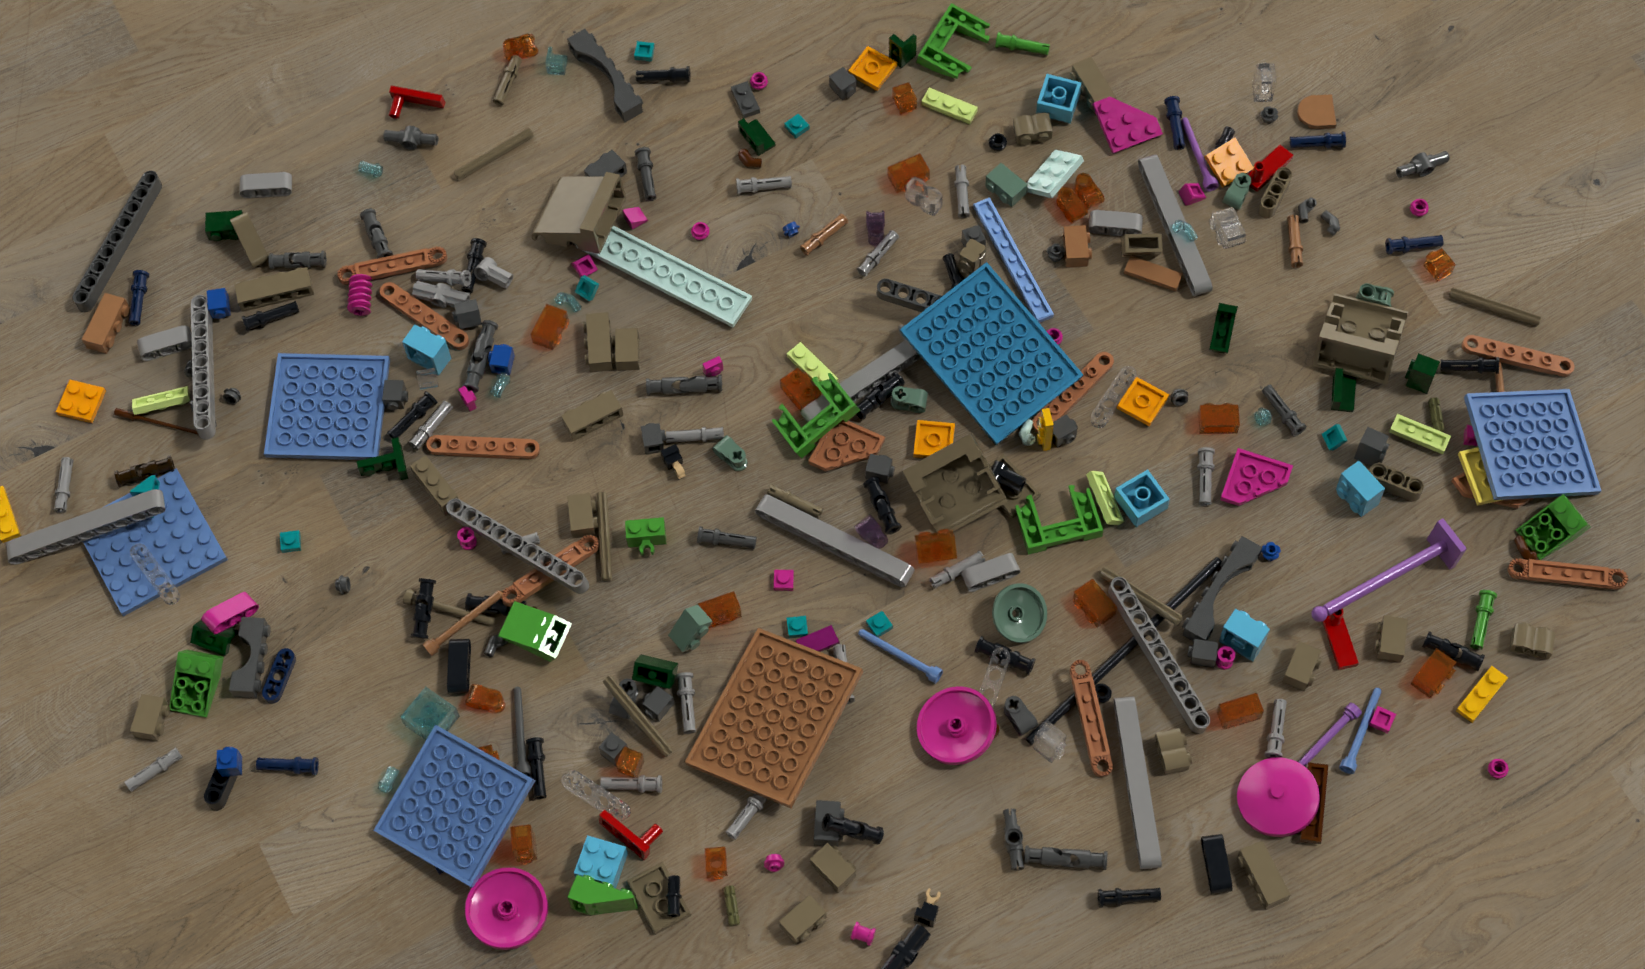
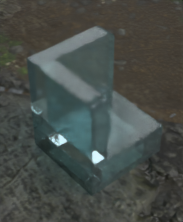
[545,47,568,75]

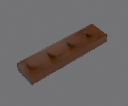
[1300,762,1328,844]

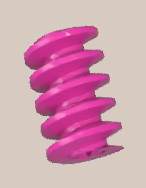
[347,274,372,316]

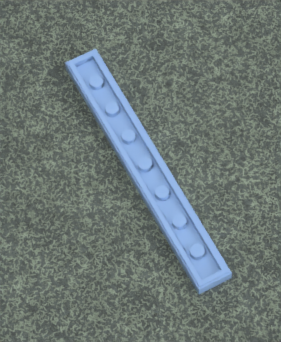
[973,197,1054,323]

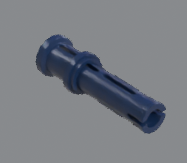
[1164,96,1186,150]
[1289,131,1346,149]
[1385,235,1444,255]
[128,270,150,326]
[256,756,319,775]

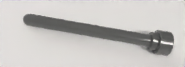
[514,686,531,776]

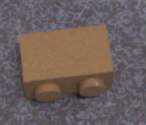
[1063,225,1092,268]

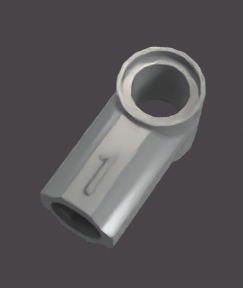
[474,257,514,289]

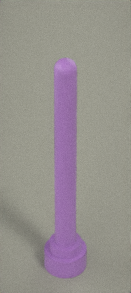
[1181,117,1219,192]
[1298,702,1362,766]

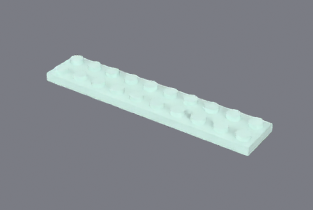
[576,226,752,327]

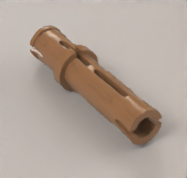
[800,214,848,255]
[1287,215,1303,268]

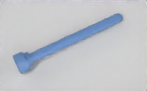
[858,629,943,684]
[1339,688,1381,774]

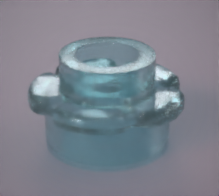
[1254,408,1272,426]

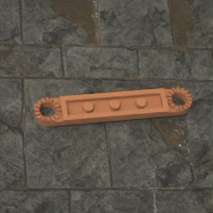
[337,246,447,285]
[380,282,469,350]
[1461,335,1575,377]
[1033,352,1114,433]
[426,435,540,459]
[502,535,599,607]
[1508,558,1628,590]
[1070,659,1113,777]

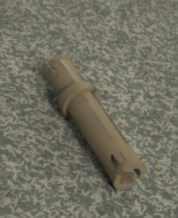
[493,55,522,106]
[767,484,823,519]

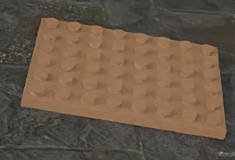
[685,628,863,809]

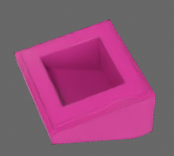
[1178,183,1206,206]
[622,207,648,230]
[571,254,598,277]
[1463,425,1478,446]

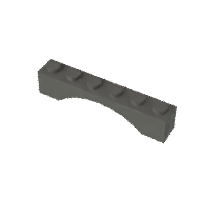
[567,29,643,122]
[1182,536,1262,642]

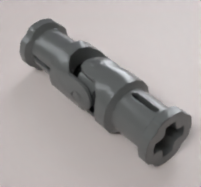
[360,208,393,259]
[269,251,327,270]

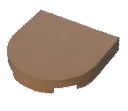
[1297,94,1336,129]

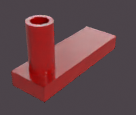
[389,85,446,119]
[1248,145,1294,192]
[1322,609,1359,670]
[599,809,663,860]

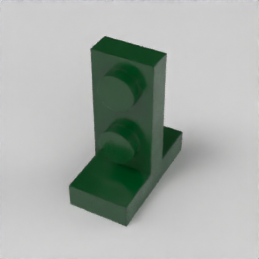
[1209,303,1238,354]
[356,437,409,480]

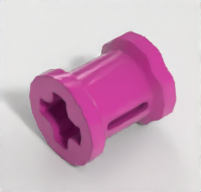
[457,527,477,550]
[1216,646,1235,670]
[850,922,876,946]

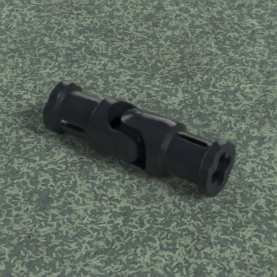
[856,372,905,420]
[863,477,902,534]
[411,578,436,639]
[465,593,527,616]
[1422,631,1485,671]
[974,636,1036,675]
[821,813,884,845]

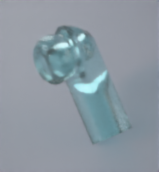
[1171,220,1198,242]
[554,292,582,312]

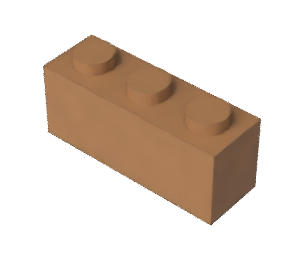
[82,293,130,354]

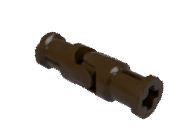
[114,455,175,487]

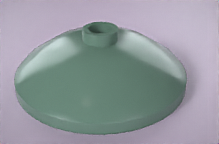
[992,583,1047,643]

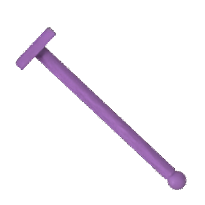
[1311,519,1466,622]

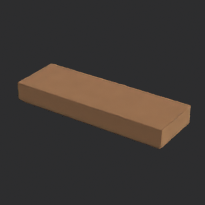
[1124,256,1183,292]

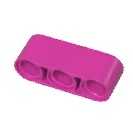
[201,592,259,634]

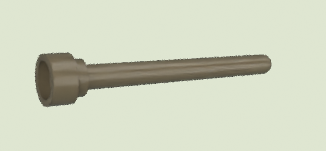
[403,589,494,625]

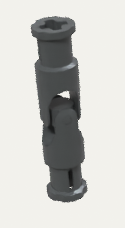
[462,320,498,393]
[646,375,722,395]
[1024,845,1108,870]

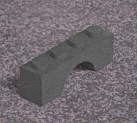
[229,617,271,699]

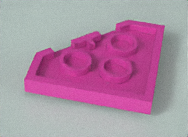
[1092,97,1163,154]
[1220,448,1293,506]

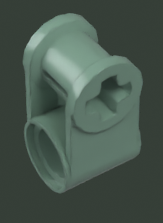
[1222,173,1251,210]
[1356,283,1394,307]
[891,386,928,413]
[712,435,748,471]

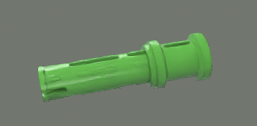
[995,32,1050,55]
[1470,590,1497,650]

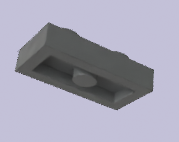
[731,81,760,118]

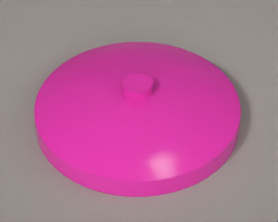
[917,686,997,765]
[1237,757,1320,837]
[465,867,548,950]

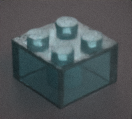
[400,686,460,740]

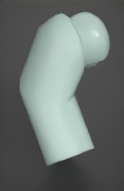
[1019,419,1036,446]

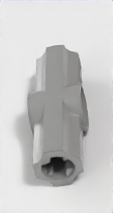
[412,281,471,308]

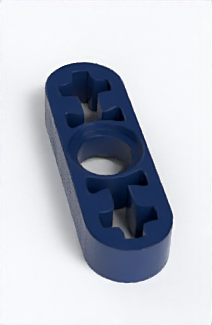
[262,648,296,704]

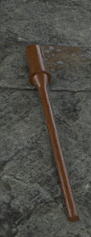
[114,408,198,435]

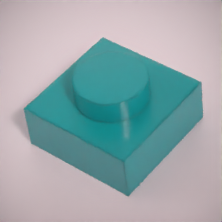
[634,41,655,62]
[784,113,810,139]
[575,275,599,301]
[1322,424,1348,451]
[280,530,301,553]
[866,611,893,637]
[787,616,808,639]

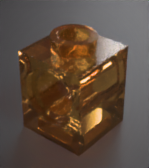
[892,82,917,114]
[1424,248,1456,282]
[616,747,645,778]
[705,847,728,880]

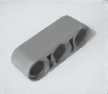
[239,172,292,198]
[1088,210,1143,236]
[137,325,192,361]
[961,553,1021,592]

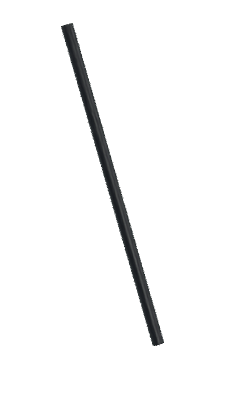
[1025,557,1222,745]

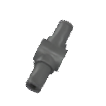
[383,126,439,150]
[1396,151,1450,178]
[1003,808,1024,871]

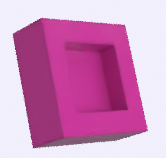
[702,356,723,377]
[458,386,477,412]
[774,570,794,591]
[1369,706,1396,734]

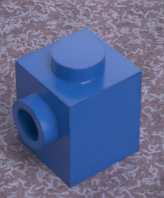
[207,288,231,319]
[488,344,515,375]
[217,747,242,777]

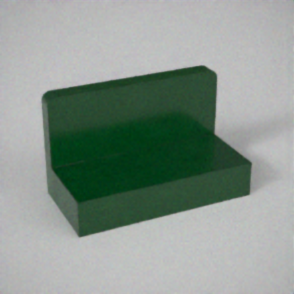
[889,34,917,68]
[738,118,776,156]
[1331,368,1356,412]
[190,620,239,655]

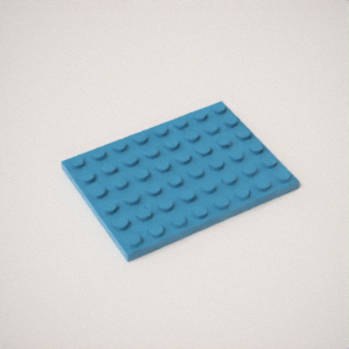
[899,262,1084,445]

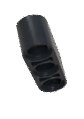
[447,639,471,694]
[204,765,237,811]
[1201,834,1233,894]

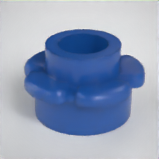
[782,222,800,238]
[1261,542,1281,561]

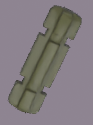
[1428,397,1445,432]
[724,885,740,926]

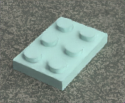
[1027,150,1084,198]

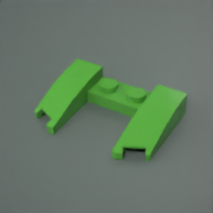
[916,3,990,79]
[772,373,860,458]
[1015,485,1103,555]

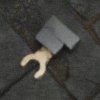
[660,444,686,479]
[914,888,941,927]

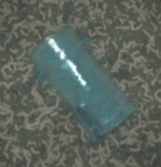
[358,161,383,177]
[490,373,511,398]
[378,766,400,793]

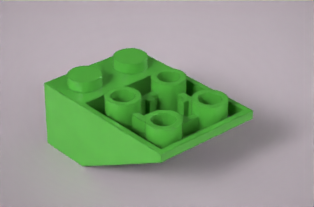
[1516,494,1591,560]
[498,601,572,662]
[169,649,224,717]
[567,875,638,916]

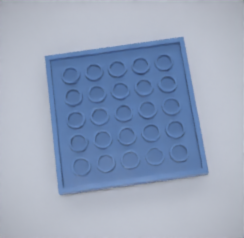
[264,353,390,460]
[1464,389,1601,500]
[83,468,228,616]
[373,725,535,888]

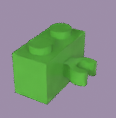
[625,517,667,556]

